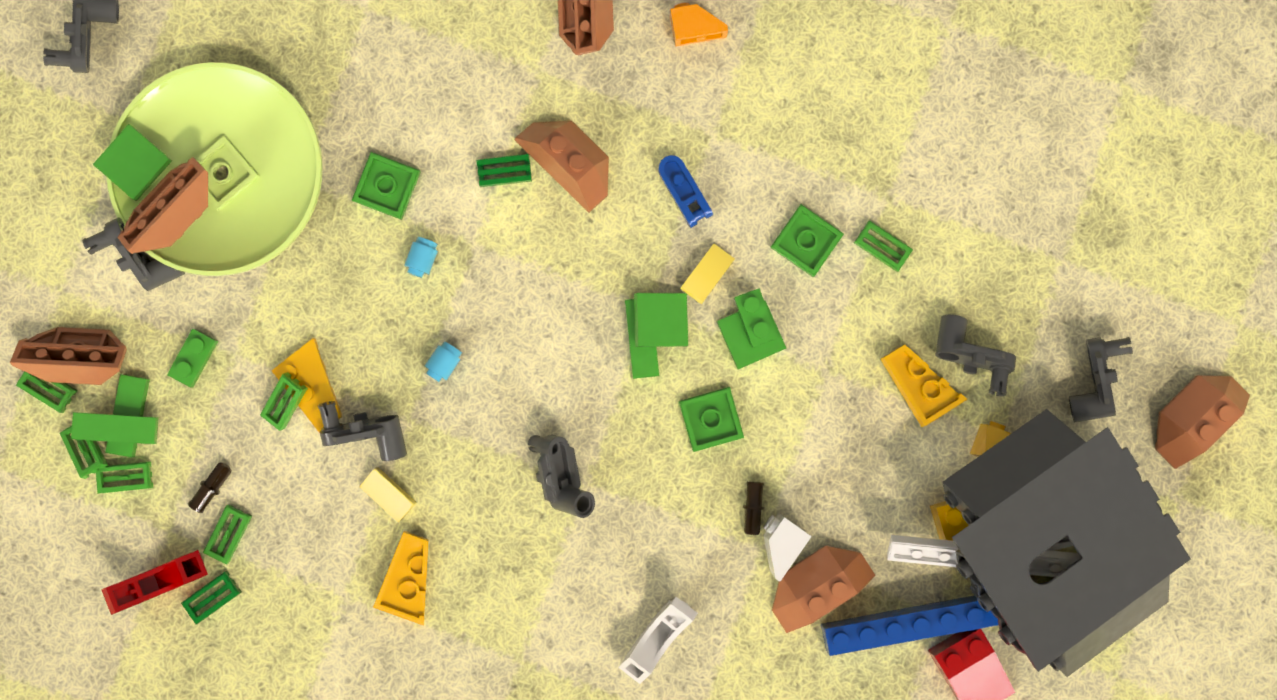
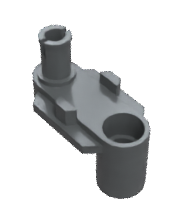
[43,0,119,73]
[82,217,185,291]
[935,314,1016,396]
[1069,337,1133,423]
[318,401,407,461]
[528,434,595,518]

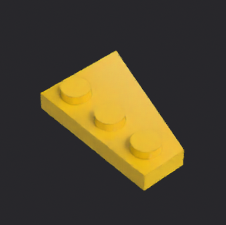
[271,338,343,433]
[880,345,968,427]
[373,531,429,626]

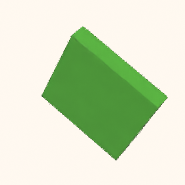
[93,124,172,201]
[352,152,421,220]
[770,204,844,277]
[634,293,688,347]
[717,300,786,370]
[679,387,744,452]

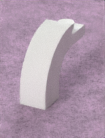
[618,597,698,684]

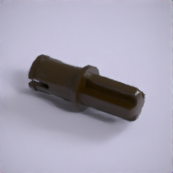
[188,462,232,513]
[743,481,764,535]

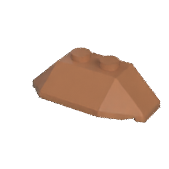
[558,0,614,56]
[514,121,609,213]
[117,157,208,254]
[10,327,127,385]
[1155,375,1250,469]
[772,545,875,633]

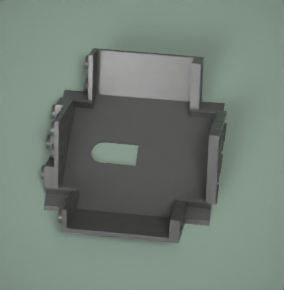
[943,409,1191,677]

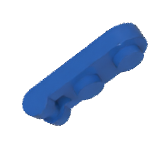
[659,155,713,228]

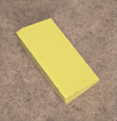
[360,467,417,523]

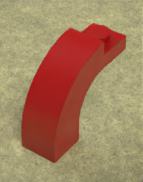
[101,550,208,615]

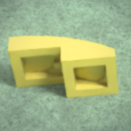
[680,244,735,304]

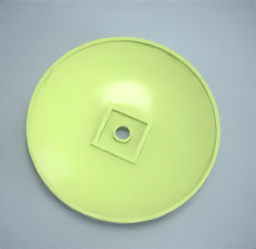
[107,62,322,276]

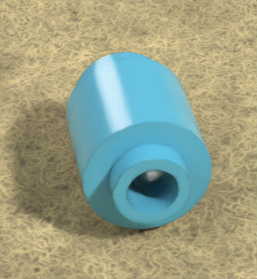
[404,237,438,278]
[425,341,462,382]

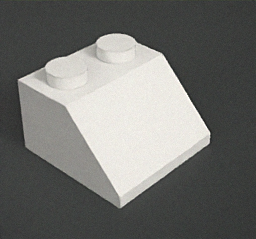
[763,513,812,581]

